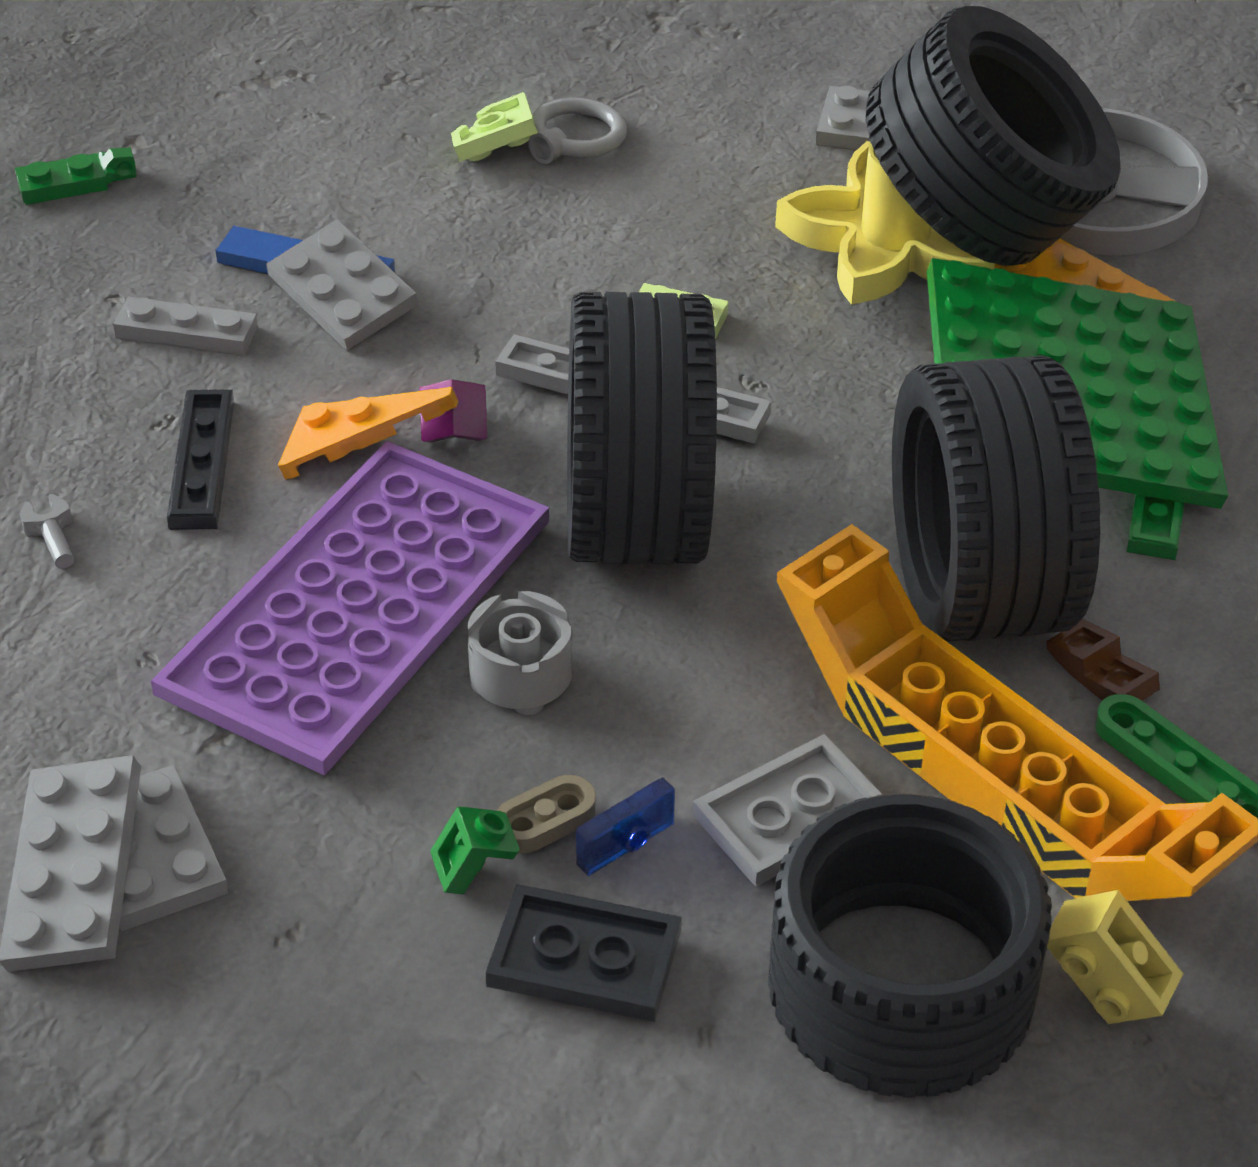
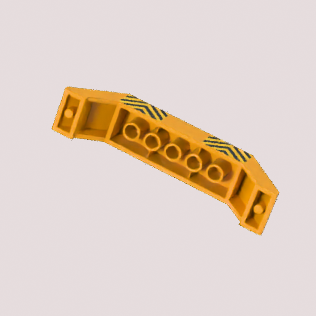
[777,524,1258,901]

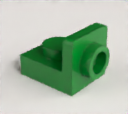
[430,806,520,894]

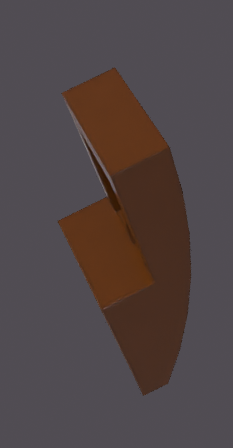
[1046,619,1160,701]

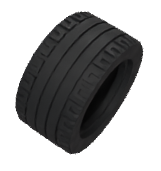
[865,6,1121,266]
[567,292,717,564]
[892,355,1100,642]

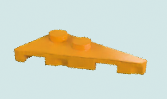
[278,387,459,479]

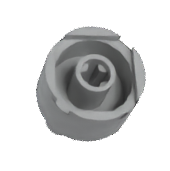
[468,591,573,715]

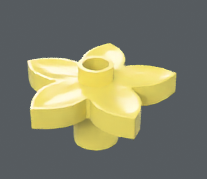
[775,141,995,305]

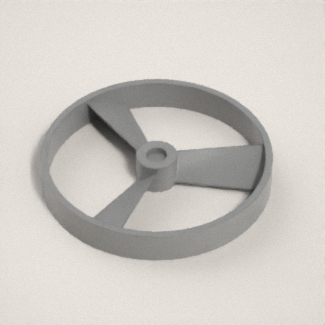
[1060,108,1208,256]

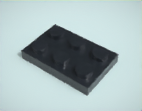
[485,884,682,1022]

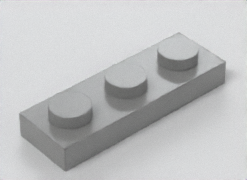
[113,296,258,356]

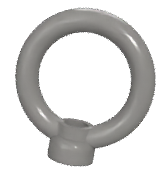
[529,98,627,164]

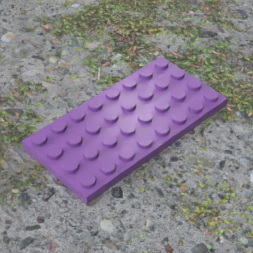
[151,441,549,776]

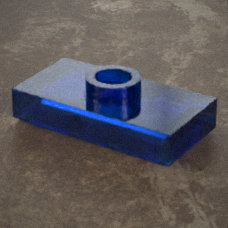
[576,777,675,876]

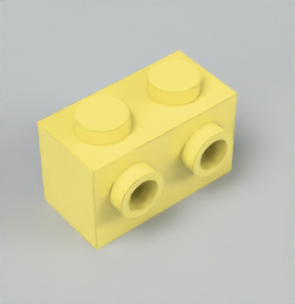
[1047,890,1183,1024]

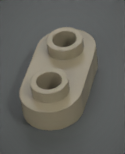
[497,775,596,854]

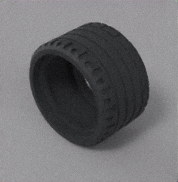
[768,793,1052,1098]

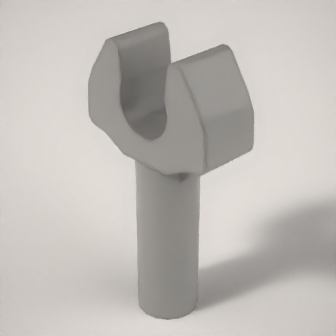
[19,494,74,569]

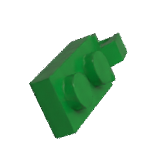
[15,147,137,205]

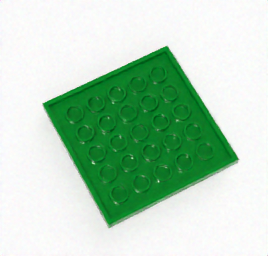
[927,258,1228,509]

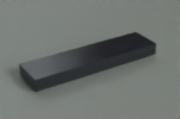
[167,389,234,530]

